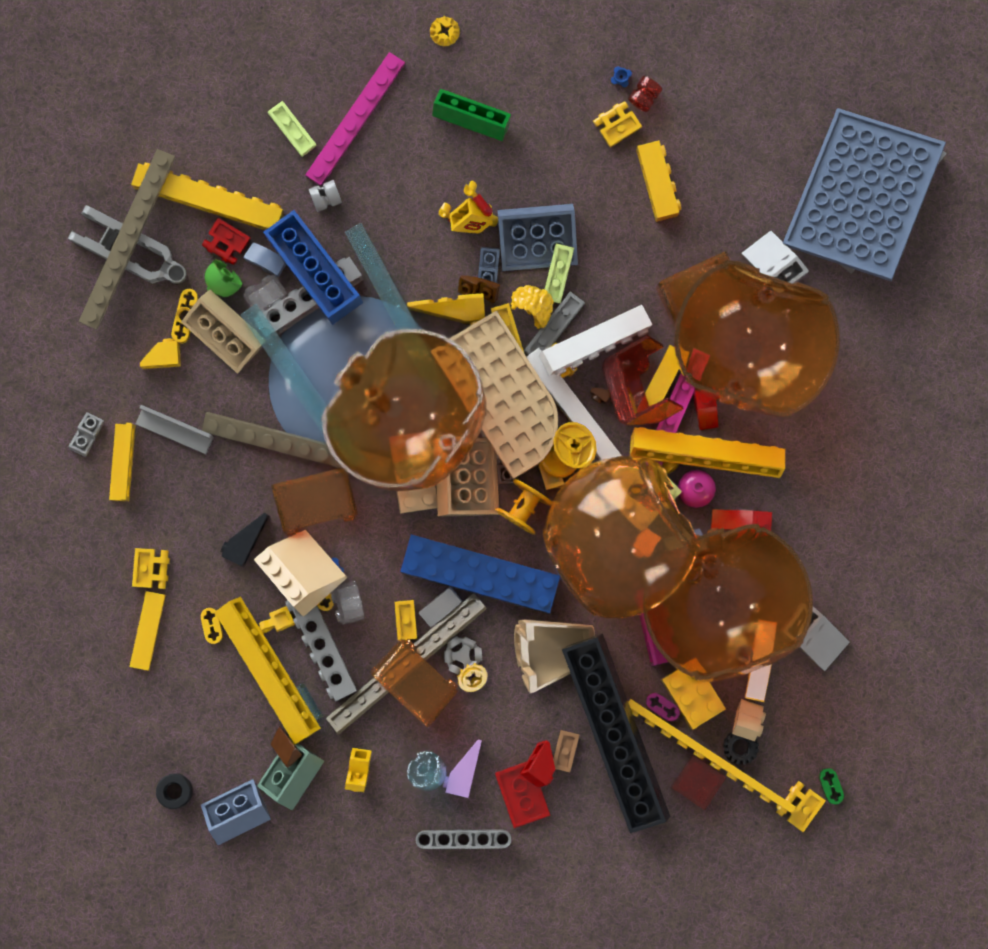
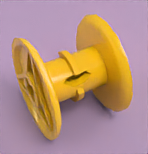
[540,422,597,477]
[494,479,554,535]

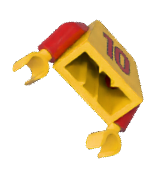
[439,181,498,234]

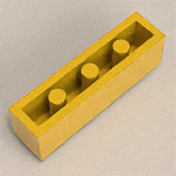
[636,140,681,222]

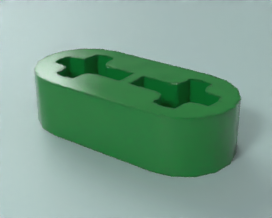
[819,768,844,805]

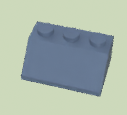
[201,779,271,845]

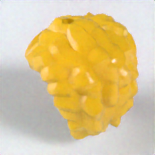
[511,285,554,329]

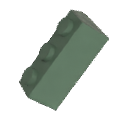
[257,739,324,810]

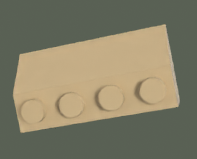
[181,290,267,374]

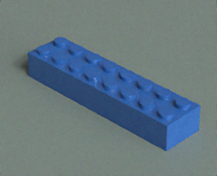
[400,535,560,614]

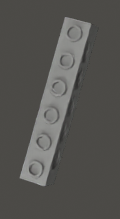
[254,257,364,342]
[285,600,358,701]

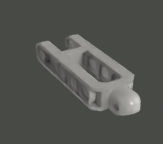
[68,205,187,284]

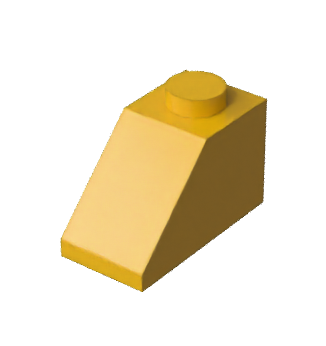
[140,338,181,369]

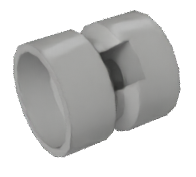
[309,180,342,212]

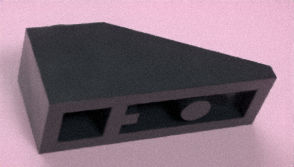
[220,513,269,567]

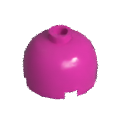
[678,470,716,508]

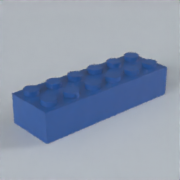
[263,210,363,325]

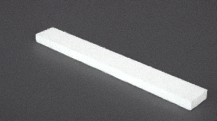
[527,348,628,477]

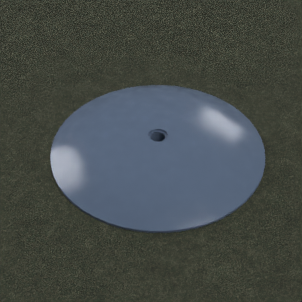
[269,296,440,459]

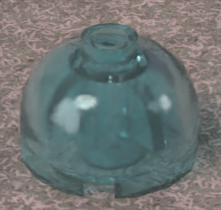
[407,750,447,791]

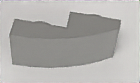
[68,412,104,457]
[419,587,462,627]

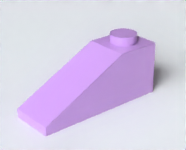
[443,739,482,798]

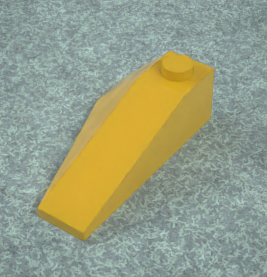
[407,293,485,326]

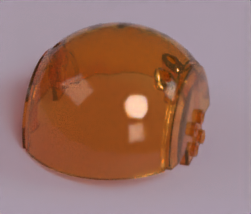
[674,260,840,417]
[321,329,487,492]
[543,456,699,618]
[643,524,813,682]

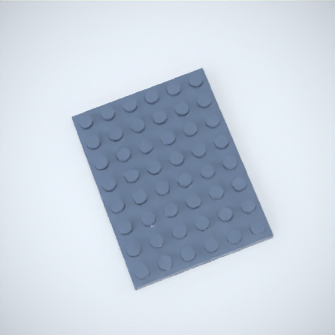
[783,108,946,282]

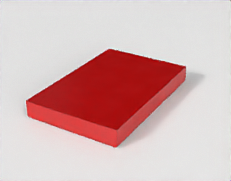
[495,761,551,828]

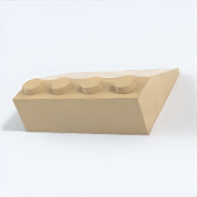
[435,437,499,516]
[254,530,347,617]

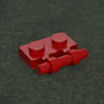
[202,218,251,265]

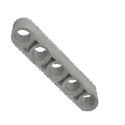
[416,829,511,849]

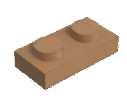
[553,730,579,773]

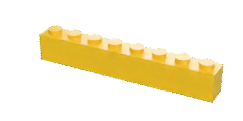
[131,163,284,230]
[630,427,785,478]
[215,596,321,744]

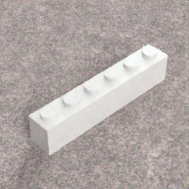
[539,305,653,376]

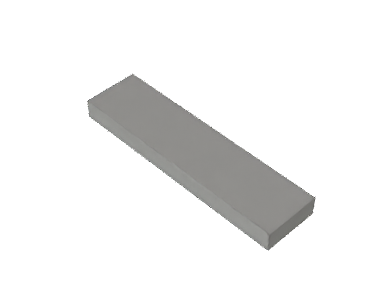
[524,291,585,355]

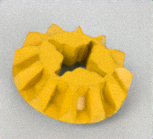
[430,16,460,46]
[457,663,488,692]

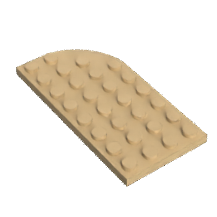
[431,311,558,480]

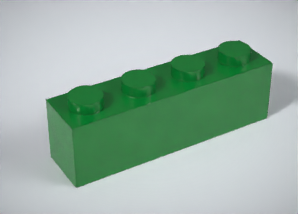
[432,89,511,141]

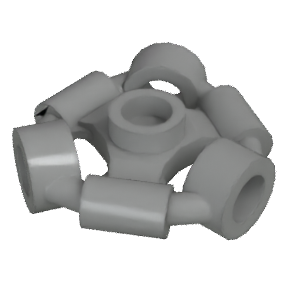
[444,636,482,675]

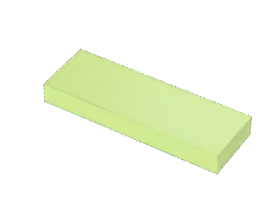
[268,101,317,157]
[545,243,574,304]

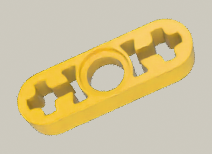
[171,289,198,344]

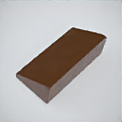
[271,727,302,768]

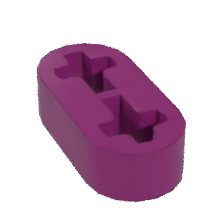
[646,693,680,721]

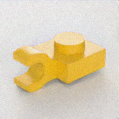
[259,606,295,634]

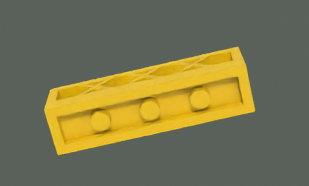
[109,423,136,502]

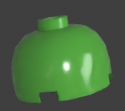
[204,259,243,297]

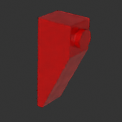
[711,509,772,533]

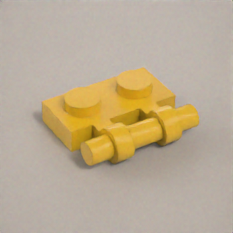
[593,101,642,148]
[132,548,170,589]
[776,781,826,832]

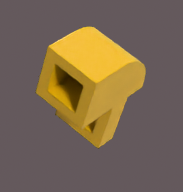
[345,748,372,792]

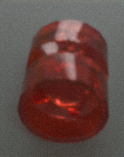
[628,76,663,112]

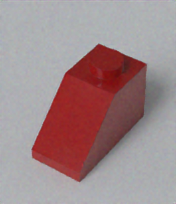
[693,387,718,431]
[520,740,556,788]

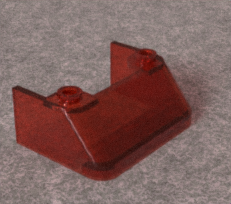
[602,335,684,426]

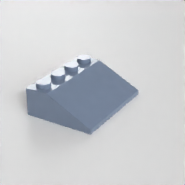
[497,204,578,271]

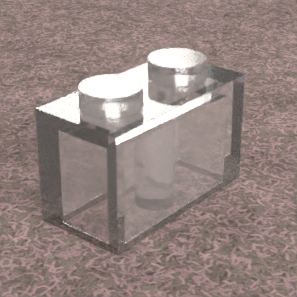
[243,274,288,315]

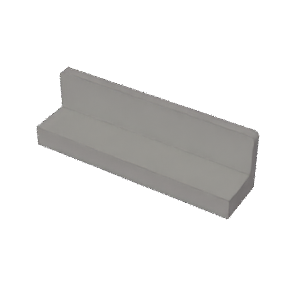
[135,405,214,454]

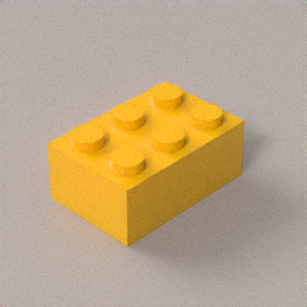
[660,659,726,730]

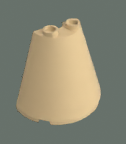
[514,619,595,693]

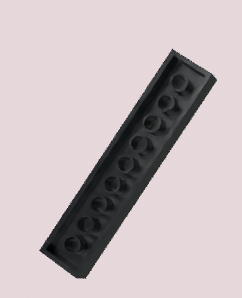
[562,633,671,833]

